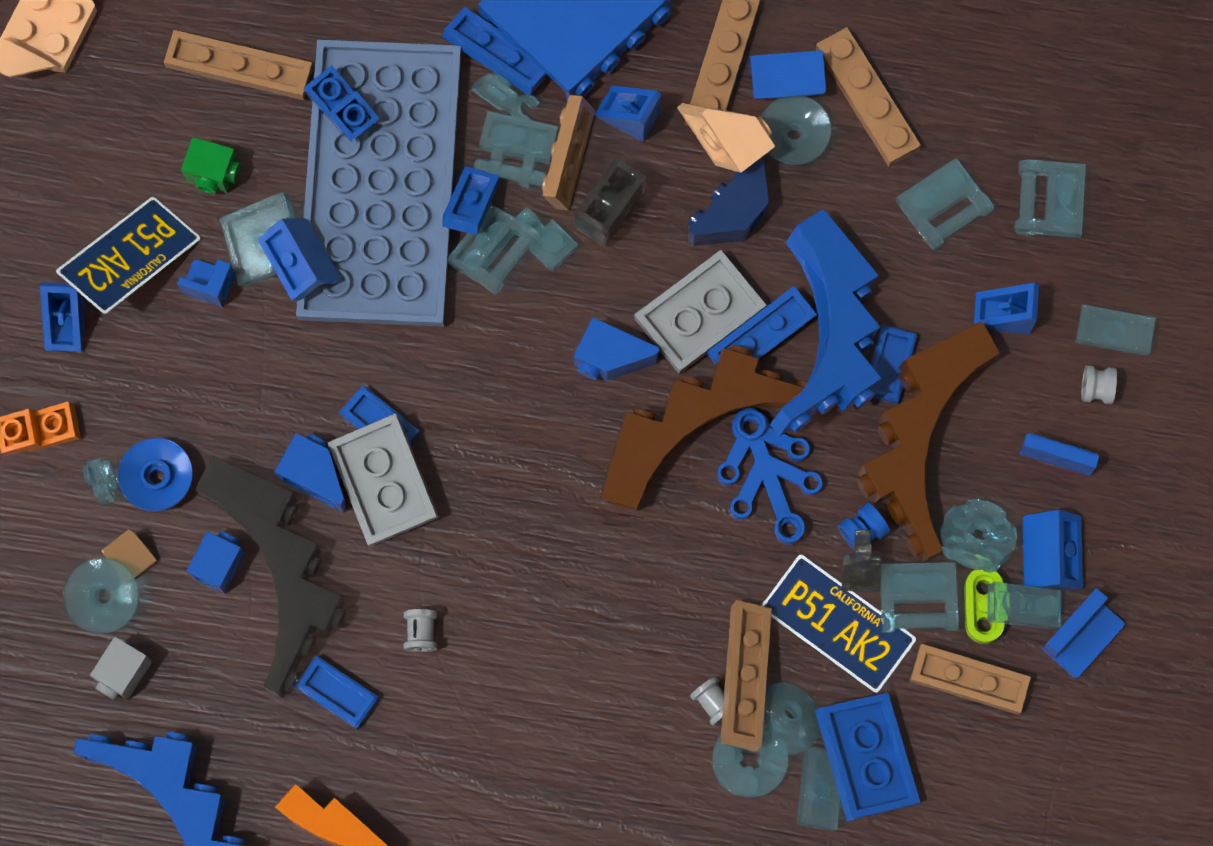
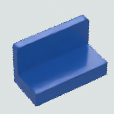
[748,50,826,100]
[257,218,341,301]
[1023,510,1083,591]
[1042,588,1125,678]

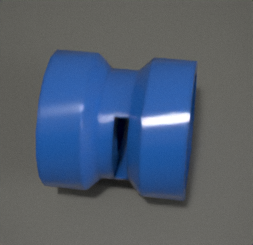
[837,503,890,555]

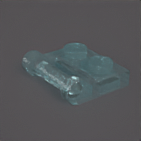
[896,158,994,250]
[1015,159,1086,238]
[447,205,542,295]
[879,562,959,633]

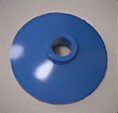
[118,438,193,512]

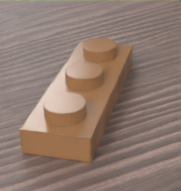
[542,95,595,211]
[909,644,1031,715]

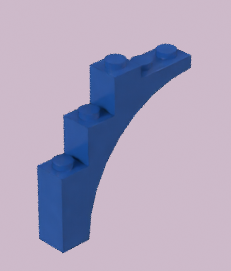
[770,209,882,436]
[74,732,246,846]

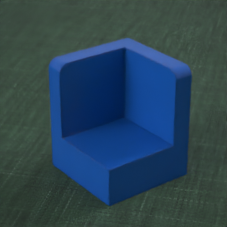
[177,259,236,307]

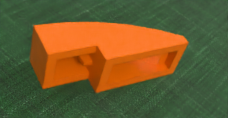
[275,784,388,846]

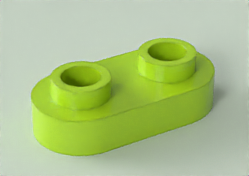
[964,567,1005,644]

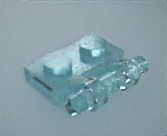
[474,111,558,188]

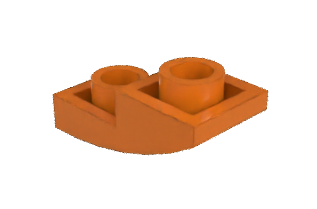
[0,401,81,455]

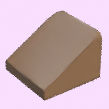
[101,528,157,584]

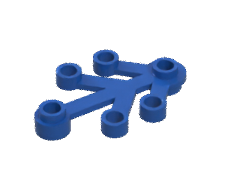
[717,408,822,545]

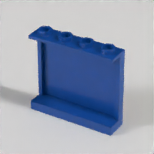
[478,0,671,101]

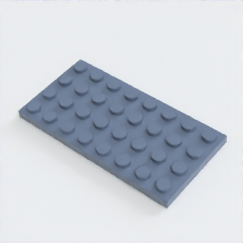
[296,40,462,327]

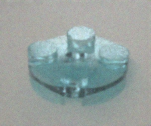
[940,499,1017,573]
[712,724,788,798]

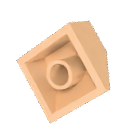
[677,103,775,173]

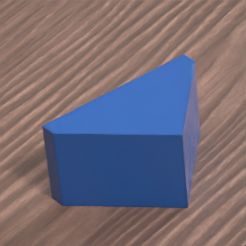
[595,85,661,142]
[40,282,87,352]
[974,283,1039,334]

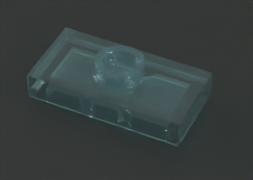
[1075,304,1156,356]
[797,748,840,832]

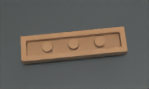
[685,0,760,126]
[815,27,921,167]
[164,30,314,100]
[720,600,772,751]

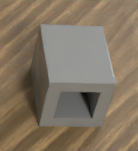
[90,637,152,700]

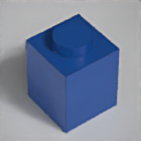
[186,531,245,594]

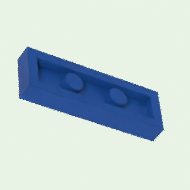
[442,7,548,96]
[706,286,817,365]

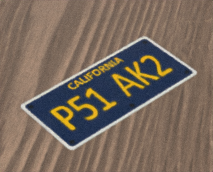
[56,197,200,314]
[761,555,916,692]

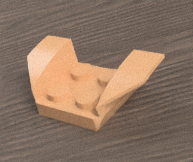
[0,0,97,77]

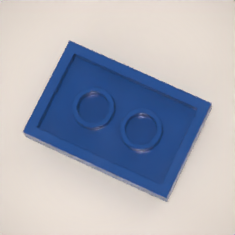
[815,693,921,822]

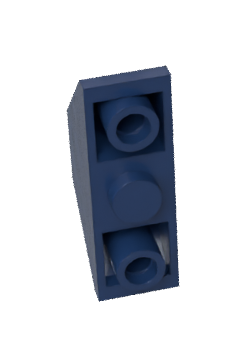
[687,156,769,246]

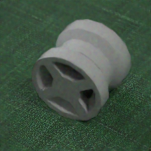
[1081,365,1117,405]

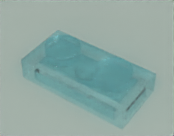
[987,582,1061,630]

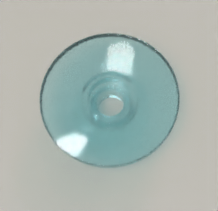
[761,96,831,165]
[63,558,139,634]
[762,683,820,756]

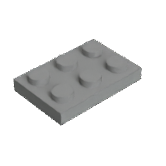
[634,250,767,375]
[328,413,439,546]

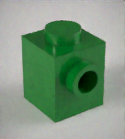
[181,137,241,194]

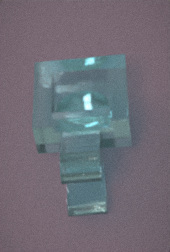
[471,73,539,124]
[516,207,578,272]
[82,458,119,505]

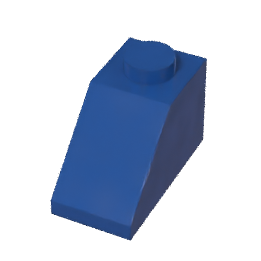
[573,318,660,381]
[274,433,347,513]

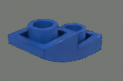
[303,65,380,142]

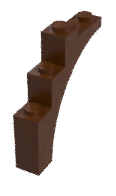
[856,321,1000,563]
[599,345,818,511]

